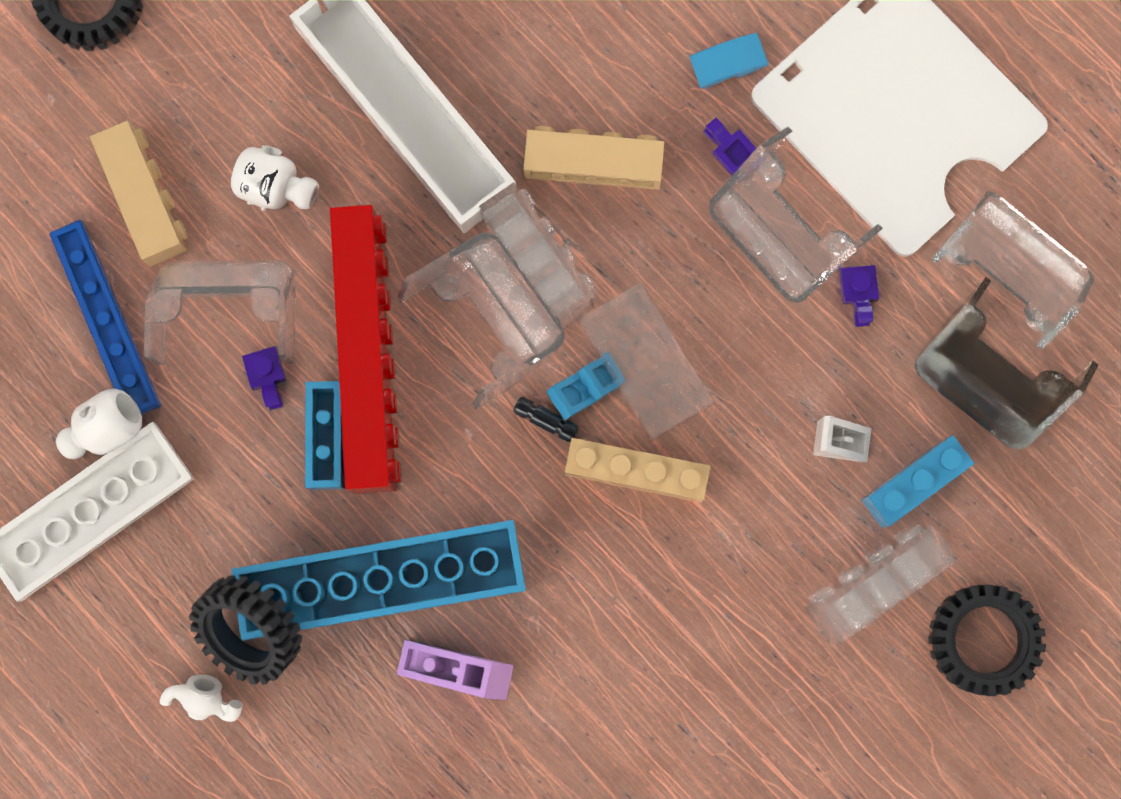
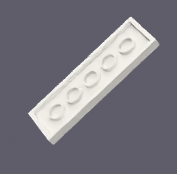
[0,422,194,602]

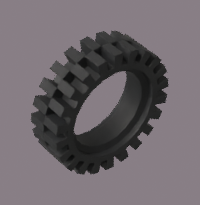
[31,0,143,51]
[189,575,302,684]
[928,585,1046,696]

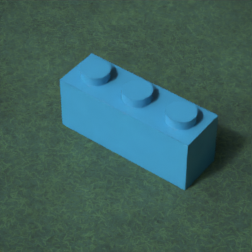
[305,381,345,491]
[861,435,975,528]

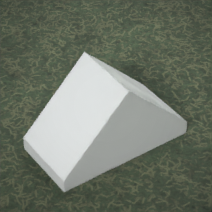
[813,416,872,463]

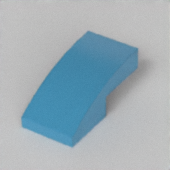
[689,33,769,90]
[546,354,626,420]

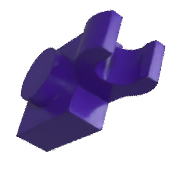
[703,118,762,179]
[839,265,879,327]
[242,346,287,411]

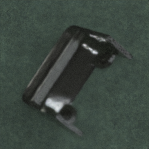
[915,277,1099,449]

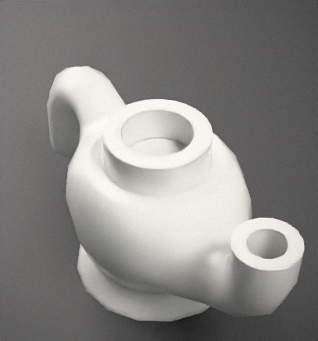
[159,674,243,722]

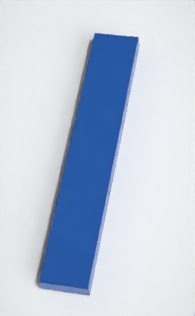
[49,220,162,415]

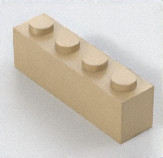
[89,120,188,267]
[523,126,664,190]
[565,438,711,503]

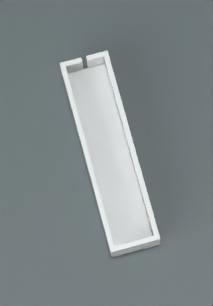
[290,0,517,234]

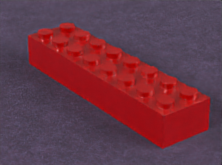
[330,205,402,494]

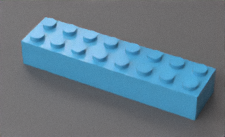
[231,520,527,640]

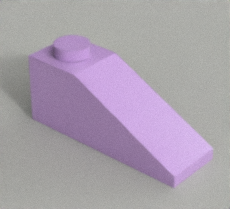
[397,640,514,700]

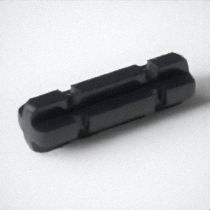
[513,397,579,442]

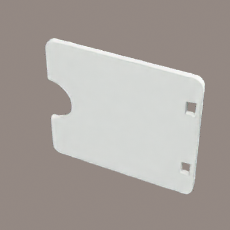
[751,0,1048,257]

